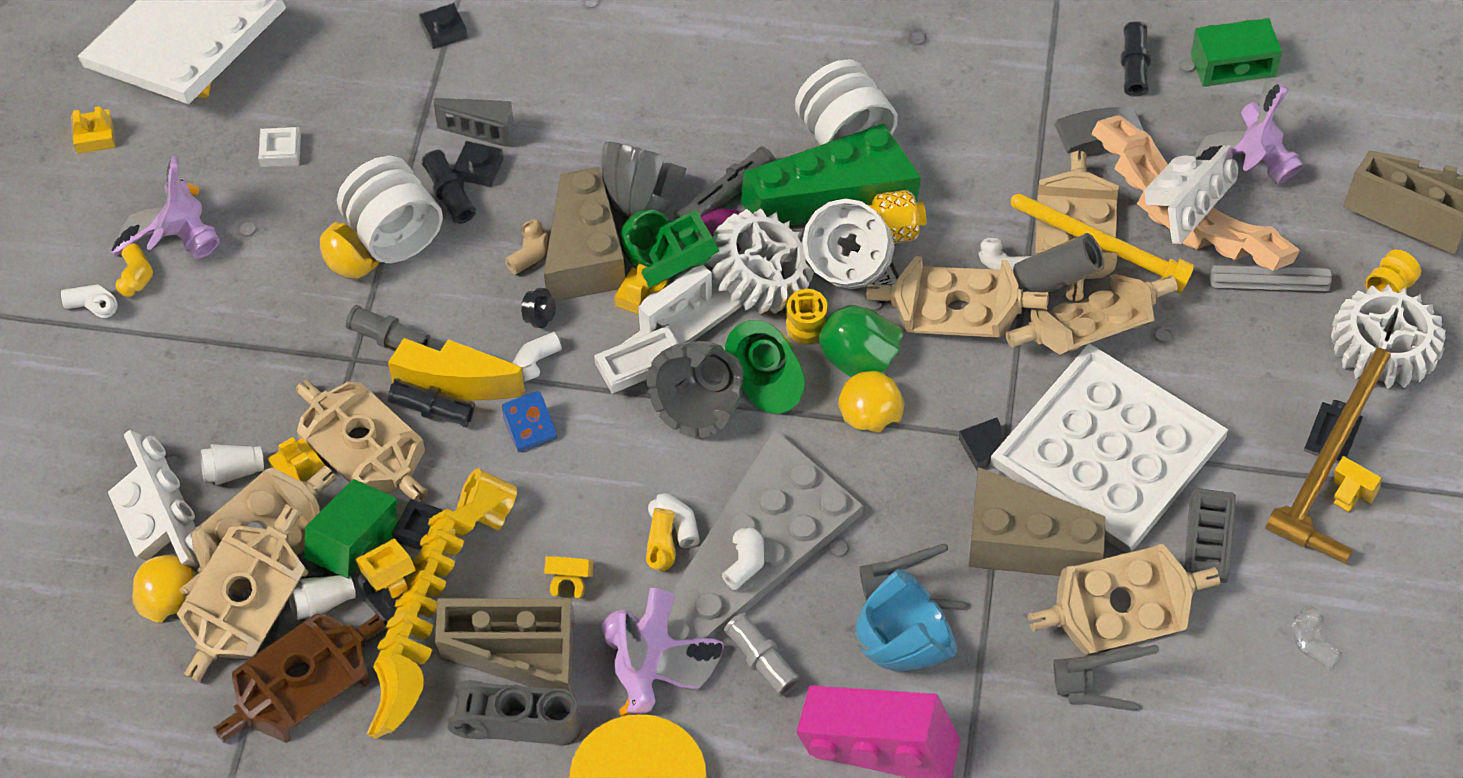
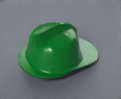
[725,320,805,414]

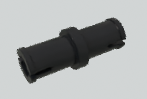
[1121,21,1151,97]
[421,149,476,224]
[388,378,475,428]

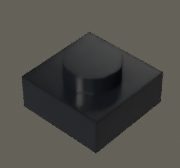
[419,3,468,49]
[453,141,504,187]
[392,499,443,551]

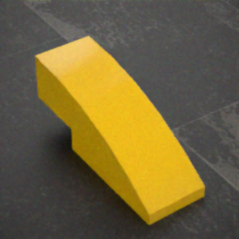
[388,338,525,401]

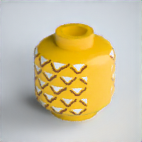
[868,190,926,244]

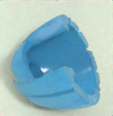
[855,569,957,671]

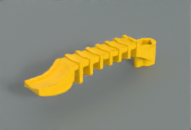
[366,468,517,739]

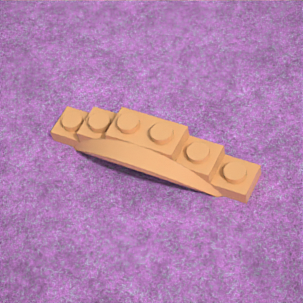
[1092,115,1300,271]

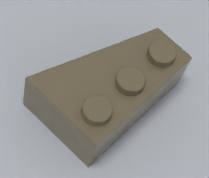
[1343,150,1463,255]
[544,167,625,302]
[969,467,1106,576]

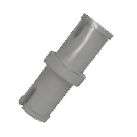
[724,613,801,697]

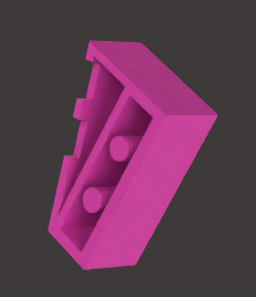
[796,685,961,778]

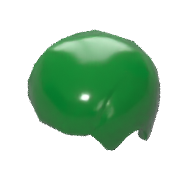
[620,209,670,267]

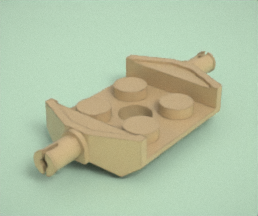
[1035,151,1119,301]
[866,256,1049,337]
[1006,274,1178,355]
[295,379,428,502]
[180,466,336,598]
[177,504,308,683]
[1028,544,1220,655]

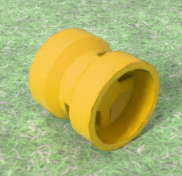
[1365,249,1422,293]
[786,289,828,345]

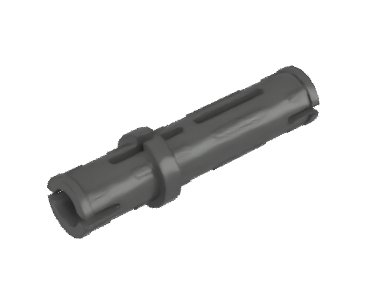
[674,146,776,220]

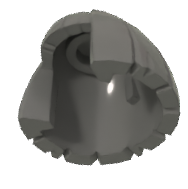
[601,141,687,219]
[647,341,744,438]

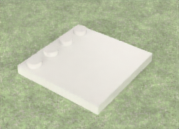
[78,0,286,104]
[990,343,1228,553]

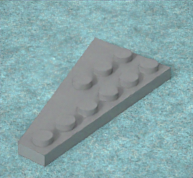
[667,429,863,641]

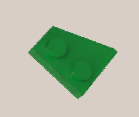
[641,209,720,288]

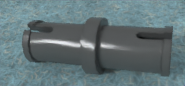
[346,305,430,348]

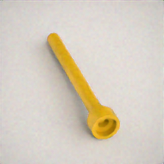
[1010,194,1194,294]

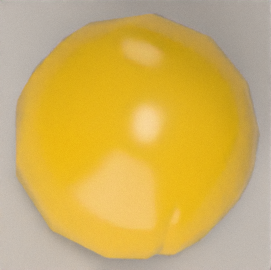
[320,222,380,279]
[838,371,905,433]
[132,554,198,623]

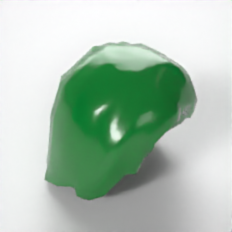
[819,305,903,377]

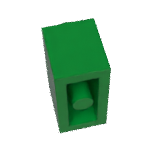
[1191,18,1282,87]
[304,479,399,579]

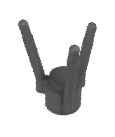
[859,544,967,610]
[1053,645,1159,711]

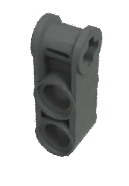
[448,680,582,745]

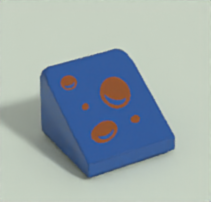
[502,391,557,453]

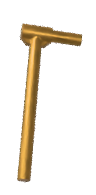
[1265,347,1391,564]

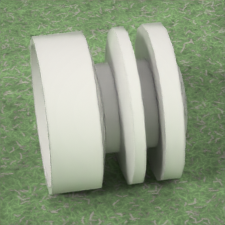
[795,59,898,145]
[336,156,443,263]
[802,199,895,290]

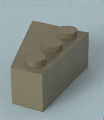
[435,598,575,693]

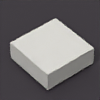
[258,127,301,167]

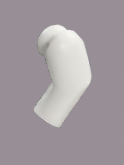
[979,238,1031,271]
[61,284,118,318]
[512,332,562,382]
[648,493,700,548]
[722,528,764,590]

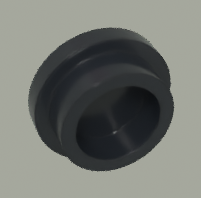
[521,288,556,329]

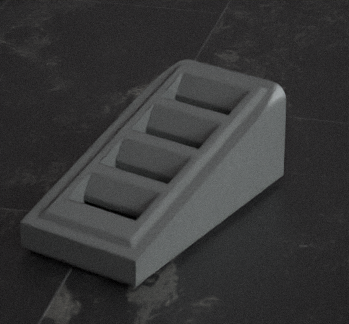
[434,98,514,147]
[1184,488,1236,583]

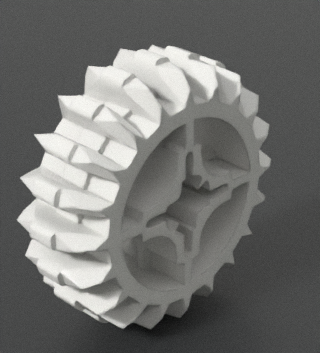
[706,209,814,315]
[1331,284,1446,389]

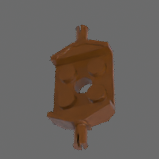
[213,614,387,743]

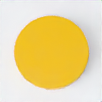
[569,714,706,778]

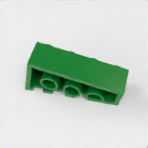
[741,123,921,226]

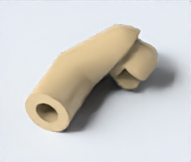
[505,219,548,275]

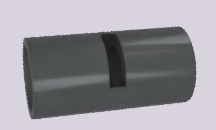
[1013,233,1104,293]

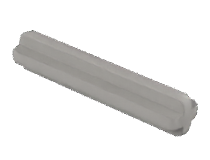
[1210,264,1332,291]

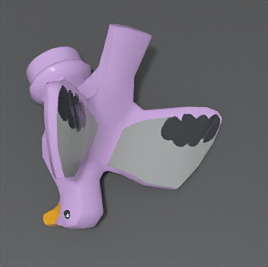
[1195,80,1304,184]
[111,155,220,259]
[601,587,724,716]

